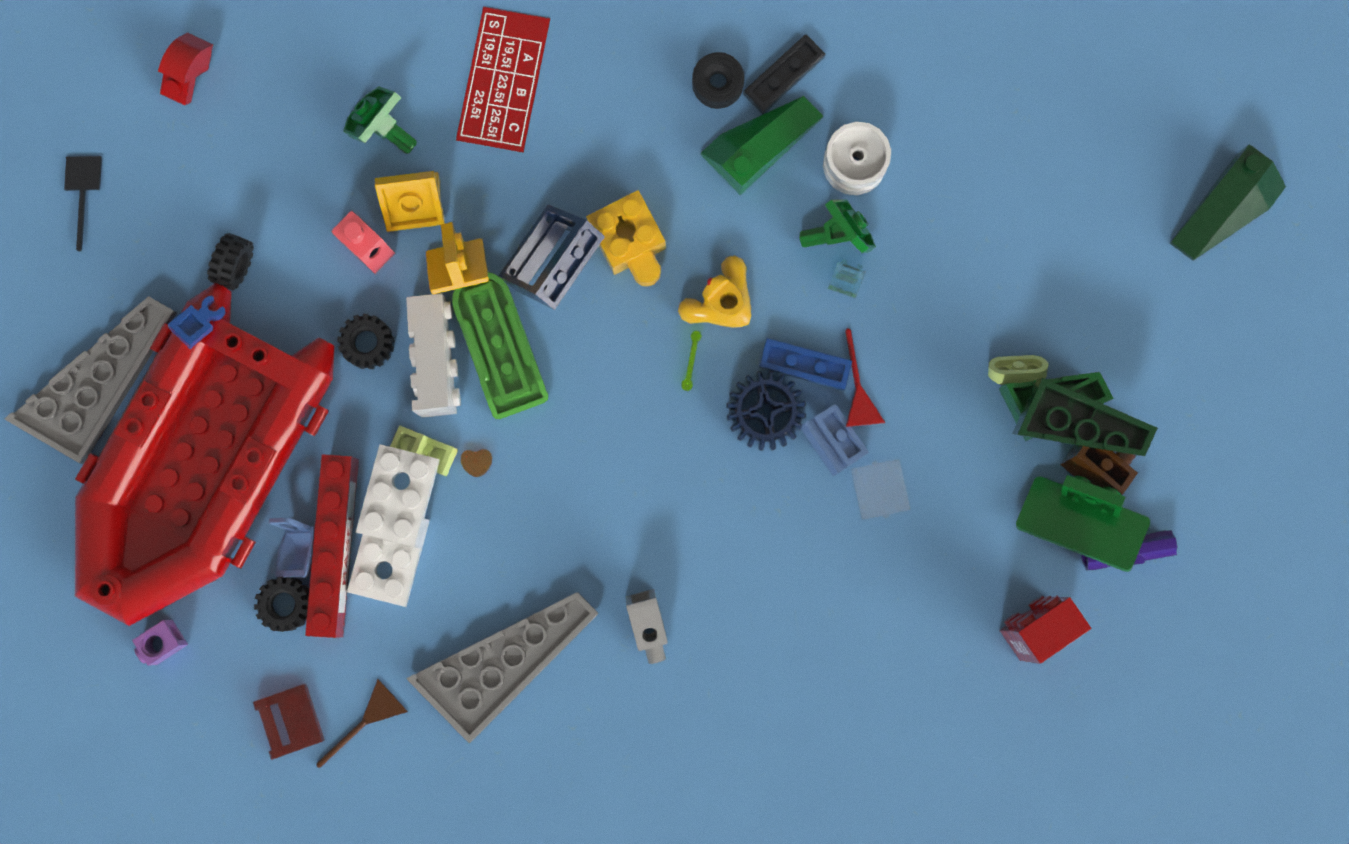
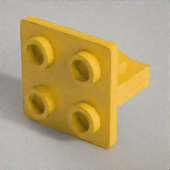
[426,222,489,294]

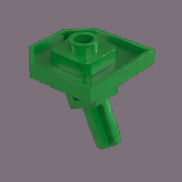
[343,86,417,154]
[799,199,876,253]

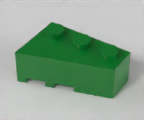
[999,372,1114,441]

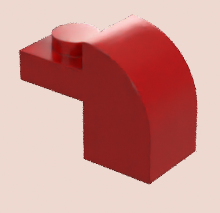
[158,33,213,106]

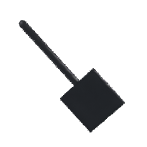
[64,156,102,252]

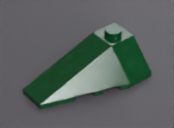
[1169,144,1286,261]

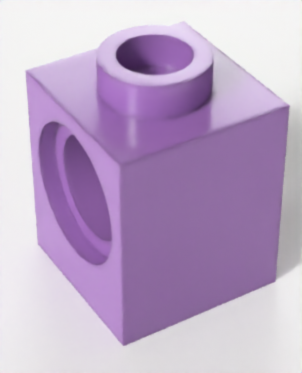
[132,620,188,666]

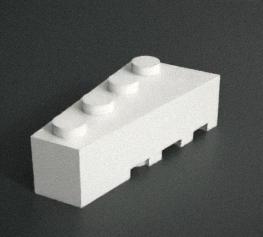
[406,293,461,418]

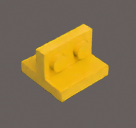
[375,171,445,232]

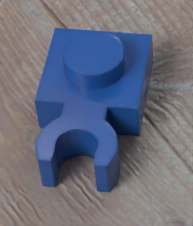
[168,295,225,349]

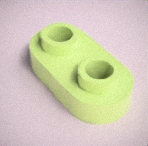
[988,355,1048,385]

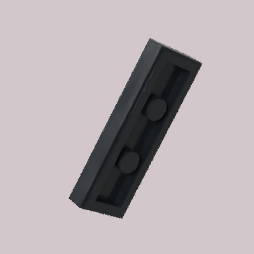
[743,34,826,114]

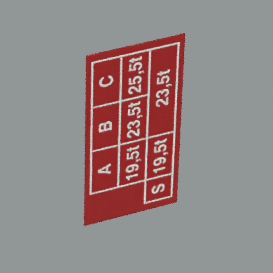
[456,7,550,153]

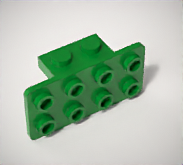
[1016,475,1150,572]

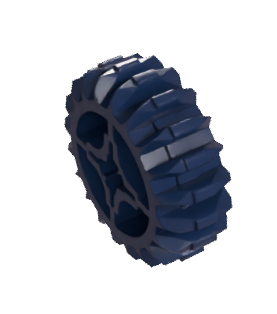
[726,371,806,451]

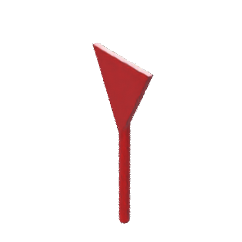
[845,328,885,427]

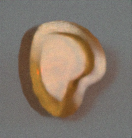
[460,449,493,477]

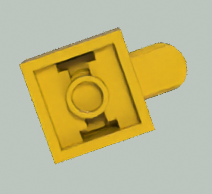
[586,190,666,287]

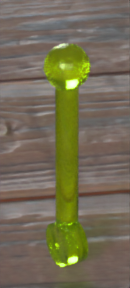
[681,331,702,391]

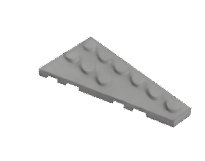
[5,296,177,464]
[406,592,599,743]

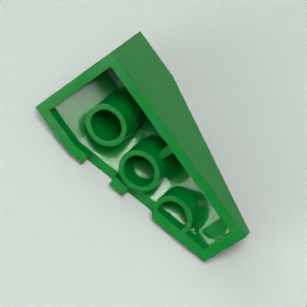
[700,96,824,195]

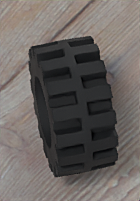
[207,233,254,290]

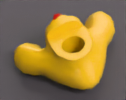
[677,255,751,328]

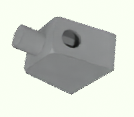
[625,589,668,664]

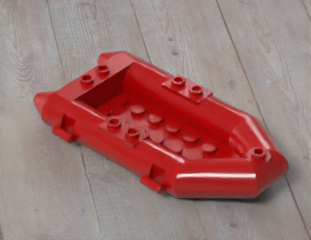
[75,283,334,626]

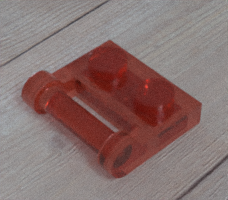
[252,684,325,760]

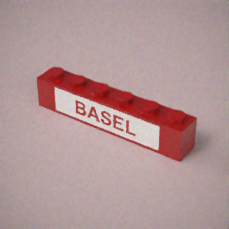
[305,454,359,638]

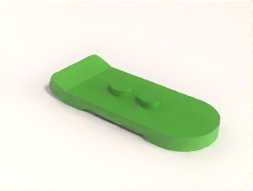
[452,272,548,419]

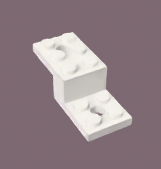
[347,444,440,607]

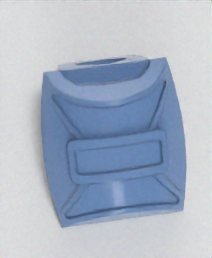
[269,518,315,578]

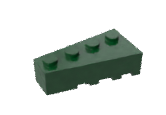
[1012,378,1158,456]

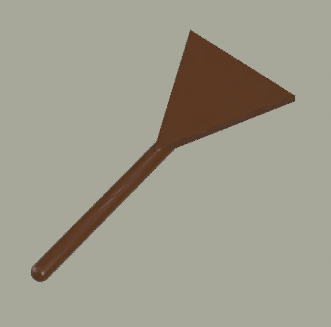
[316,679,408,768]

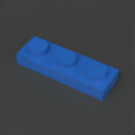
[759,338,852,391]

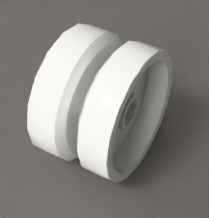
[823,122,891,195]

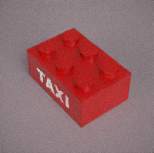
[999,595,1092,664]

